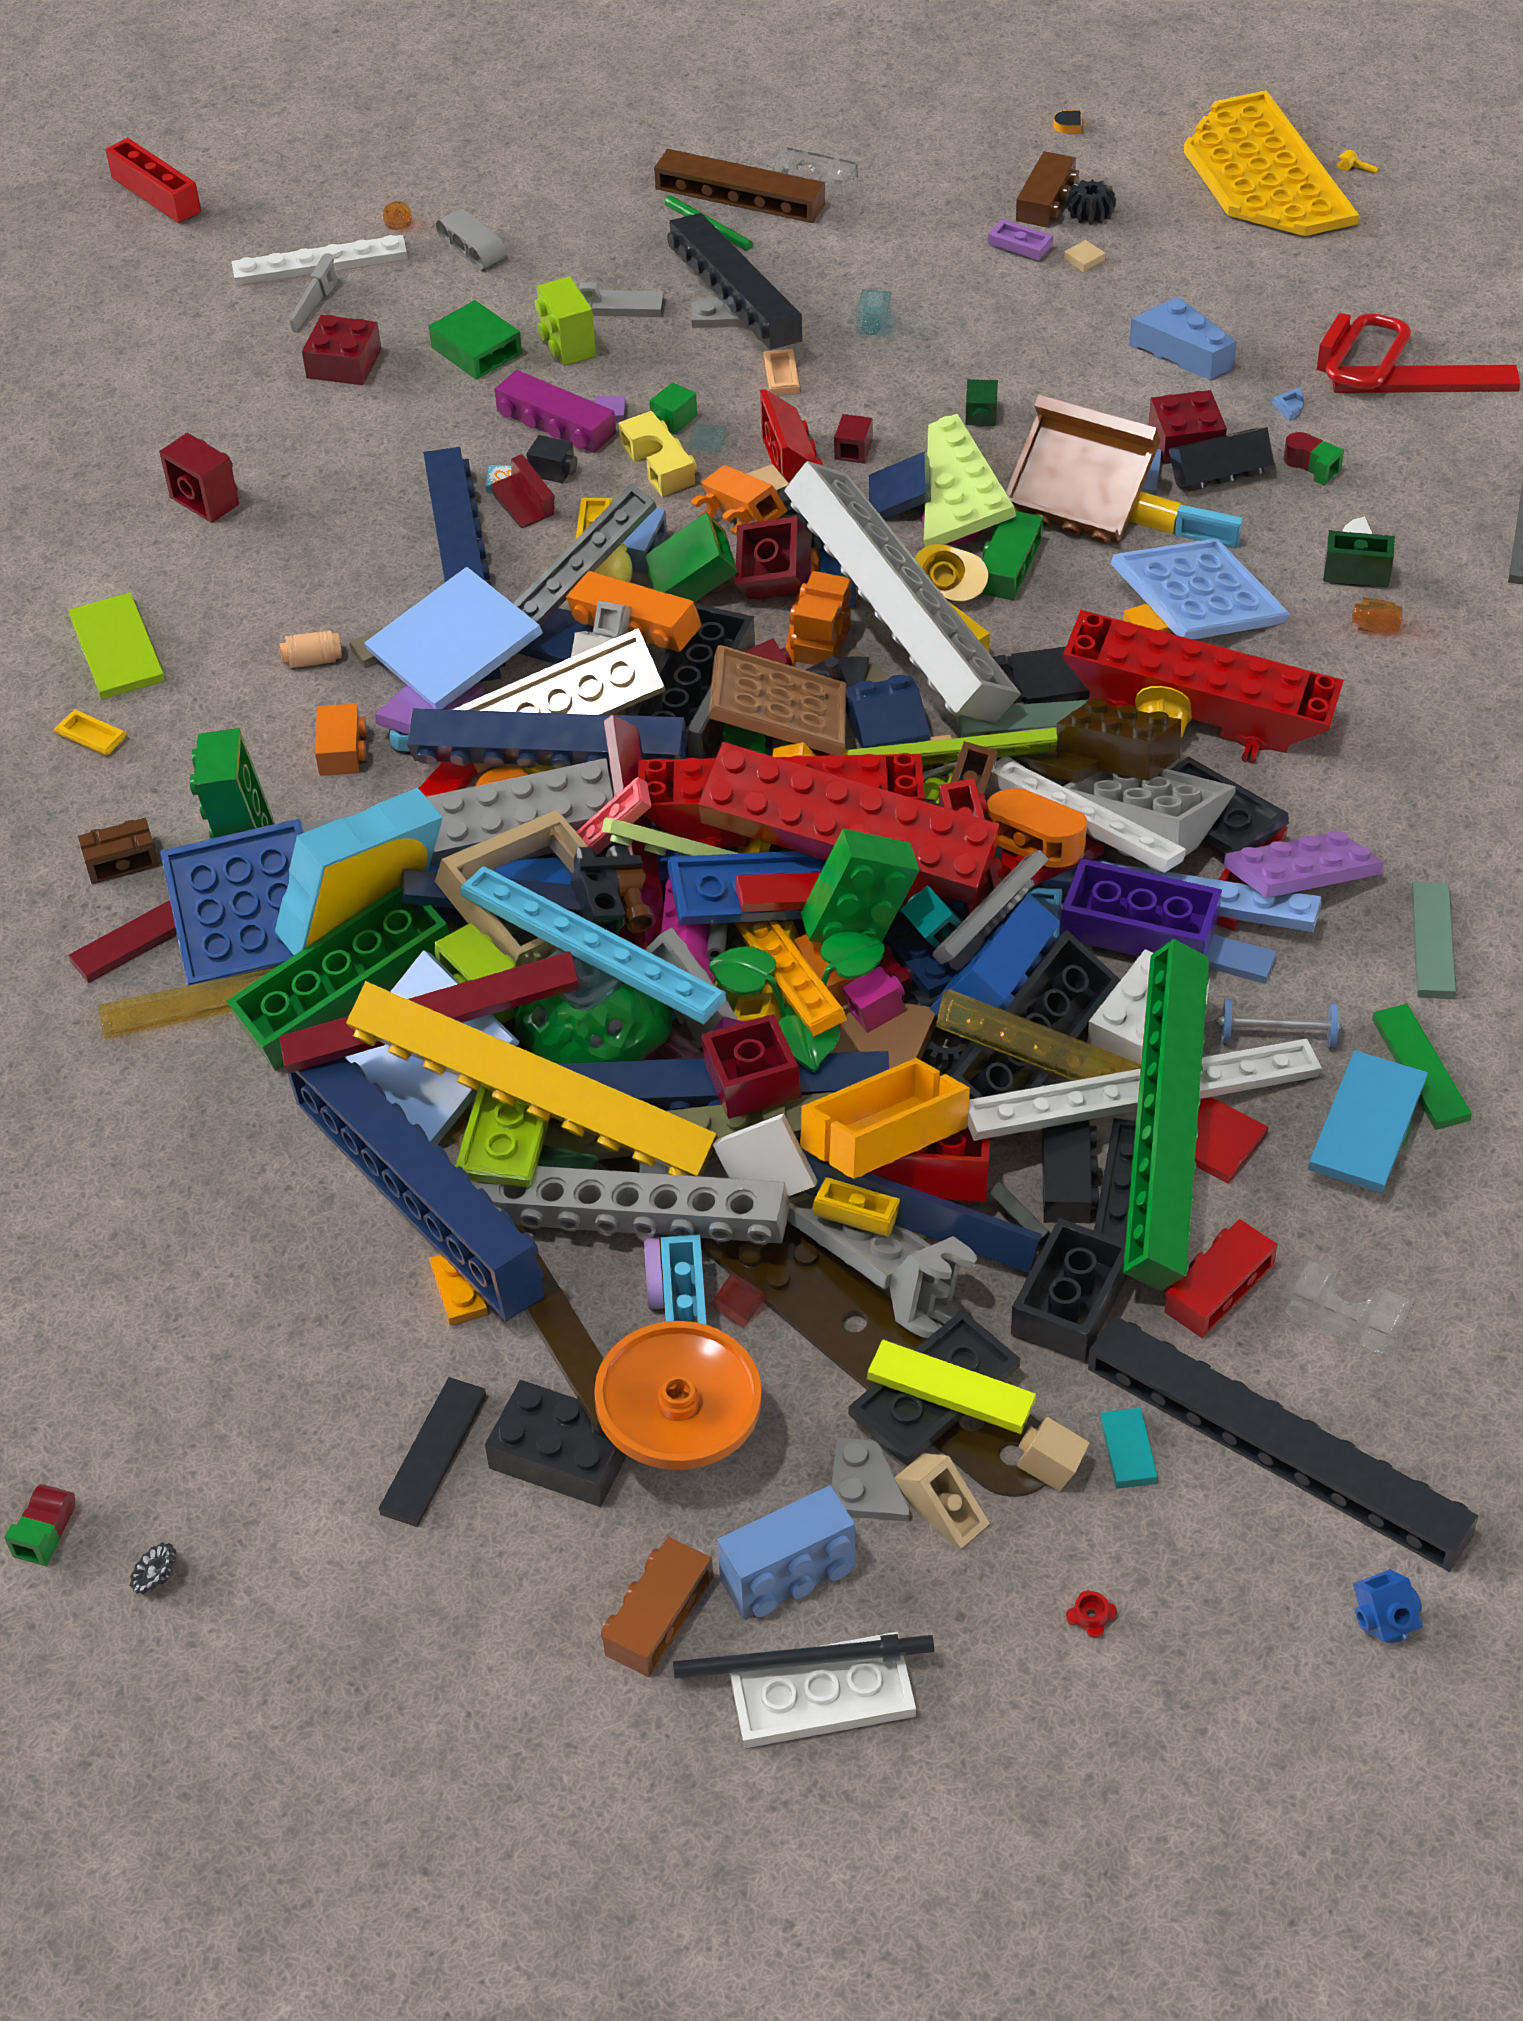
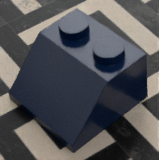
[845,675,930,748]

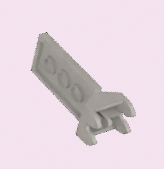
[787,1192,977,1338]

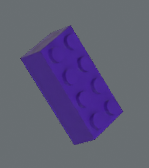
[1060,858,1222,956]

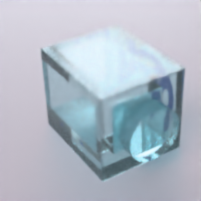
[856,289,891,336]

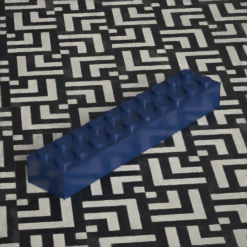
[282,1055,545,1322]

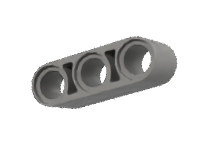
[435,209,506,270]

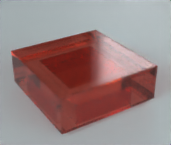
[710,1272,766,1327]

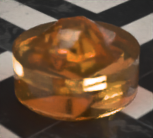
[382,201,412,230]

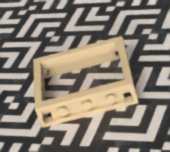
[435,809,628,967]

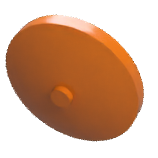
[595,1321,762,1470]

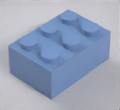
[717,1485,856,1620]

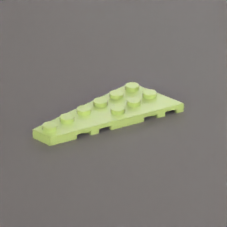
[924,414,1016,547]

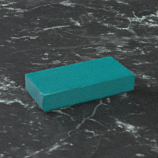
[1100,1407,1157,1489]

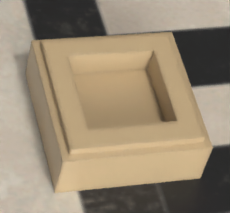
[1064,240,1106,272]

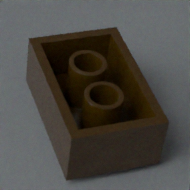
[1056,699,1181,781]

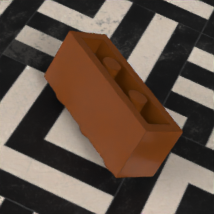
[601,1537,714,1677]

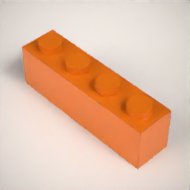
[566,571,702,652]

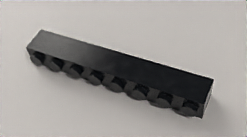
[667,213,803,350]

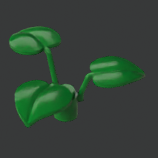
[708,932,884,1072]

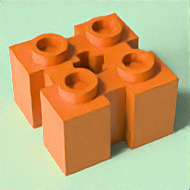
[789,571,851,665]

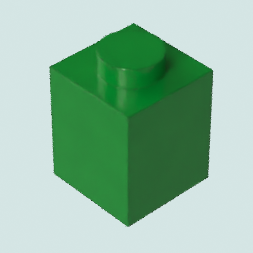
[649,382,698,435]

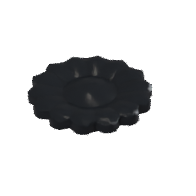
[129,1542,176,1594]

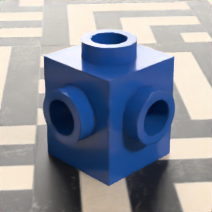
[1353,1569,1423,1643]

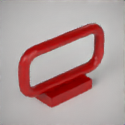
[1316,312,1411,389]

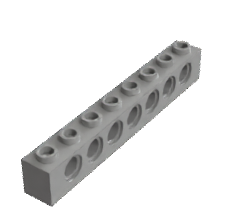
[476,1166,790,1244]

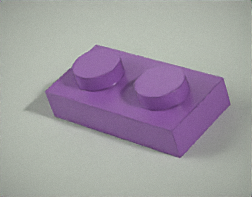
[988,219,1053,260]

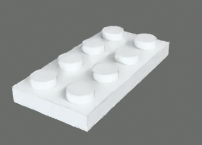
[729,1632,916,1749]

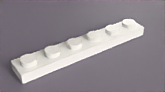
[232,235,408,286]
[990,761,1186,873]

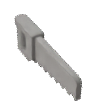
[289,253,338,333]
[948,878,1034,970]

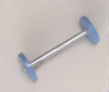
[1217,999,1343,1048]

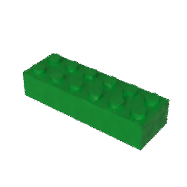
[226,884,451,1071]

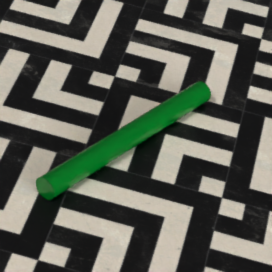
[664,195,753,251]

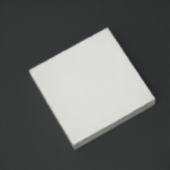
[713,1113,818,1196]

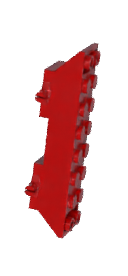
[1062,609,1344,764]
[638,753,925,849]

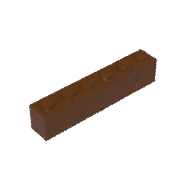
[654,149,825,223]

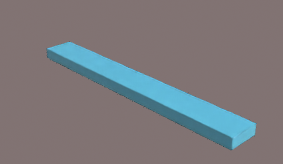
[460,866,726,1024]

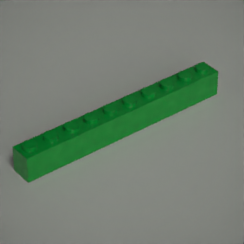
[1123,939,1209,1291]

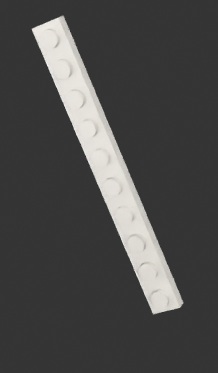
[968,1039,1322,1141]

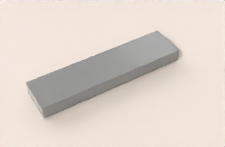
[933,850,1049,964]

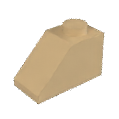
[894,1453,990,1549]

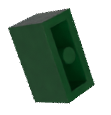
[1323,530,1395,587]

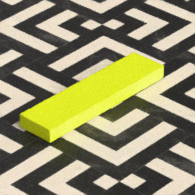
[867,1340,1036,1434]

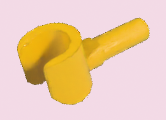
[1336,150,1379,174]

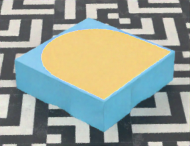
[275,788,443,955]

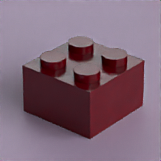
[302,315,382,385]
[1148,390,1227,464]
[159,432,239,523]
[735,516,812,599]
[701,1014,802,1119]

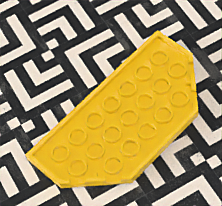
[1184,90,1359,236]

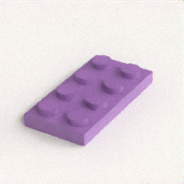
[1224,830,1383,898]

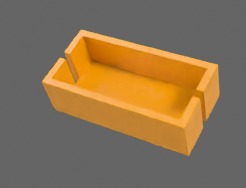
[800,1058,970,1179]

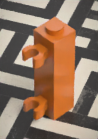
[691,465,787,536]

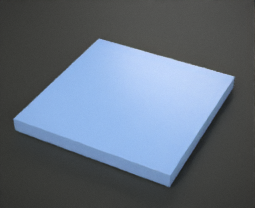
[1111,538,1290,639]
[364,567,543,709]
[346,950,519,1146]

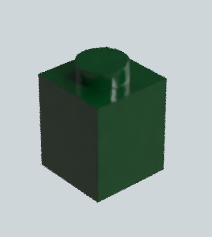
[965,379,998,427]

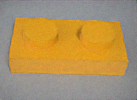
[429,1255,488,1326]

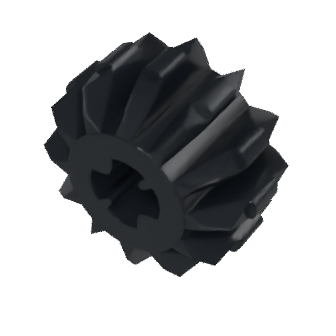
[1067,179,1116,225]

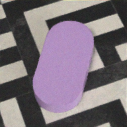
[644,1237,665,1310]

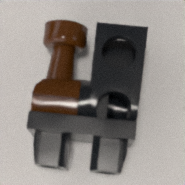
[570,845,656,936]

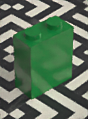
[429,300,522,380]
[645,512,738,602]

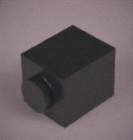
[526,435,577,484]

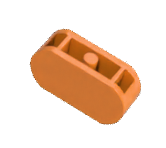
[986,788,1087,867]

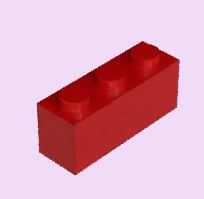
[1164,1219,1278,1338]

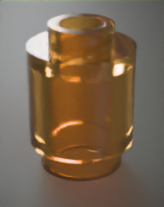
[1352,597,1402,635]

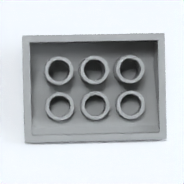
[1063,769,1236,856]

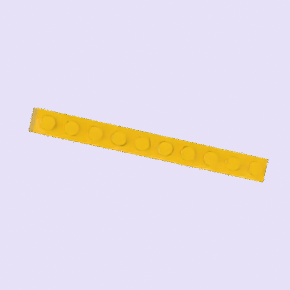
[346,981,718,1177]

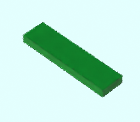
[1372,1003,1472,1130]

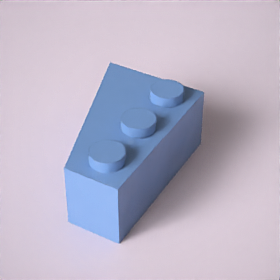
[1129,296,1237,380]

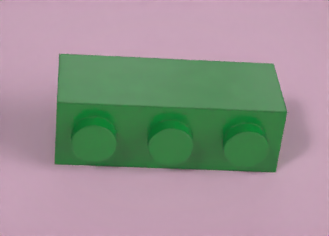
[981,511,1043,601]

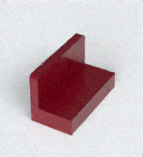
[491,454,555,528]

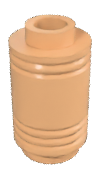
[279,630,342,669]

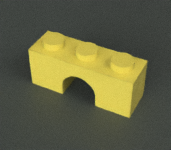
[619,411,697,497]

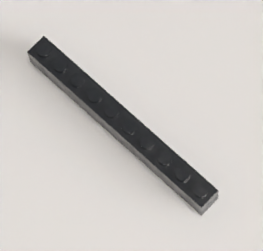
[1088,1316,1479,1572]

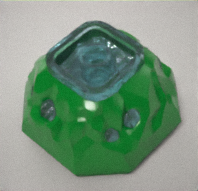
[514,949,673,1064]

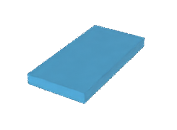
[1308,1050,1428,1193]

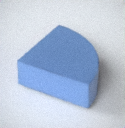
[1272,388,1303,421]

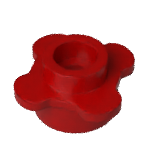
[1066,1590,1117,1638]

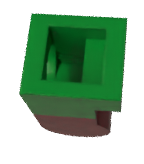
[1283,432,1344,486]
[4,1484,76,1566]

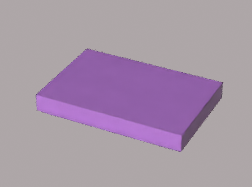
[375,683,484,735]

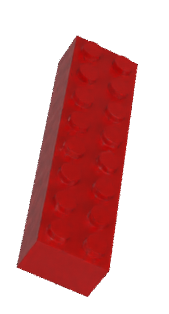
[698,742,999,905]

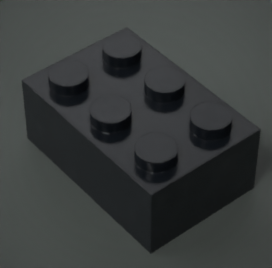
[1011,1218,1128,1362]
[485,1380,627,1507]

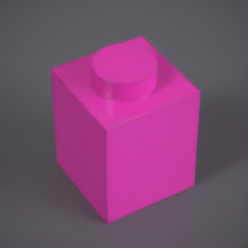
[842,966,905,1033]

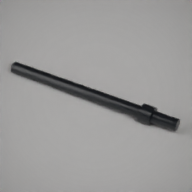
[673,1634,935,1679]

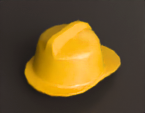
[914,544,988,602]
[1135,686,1192,738]

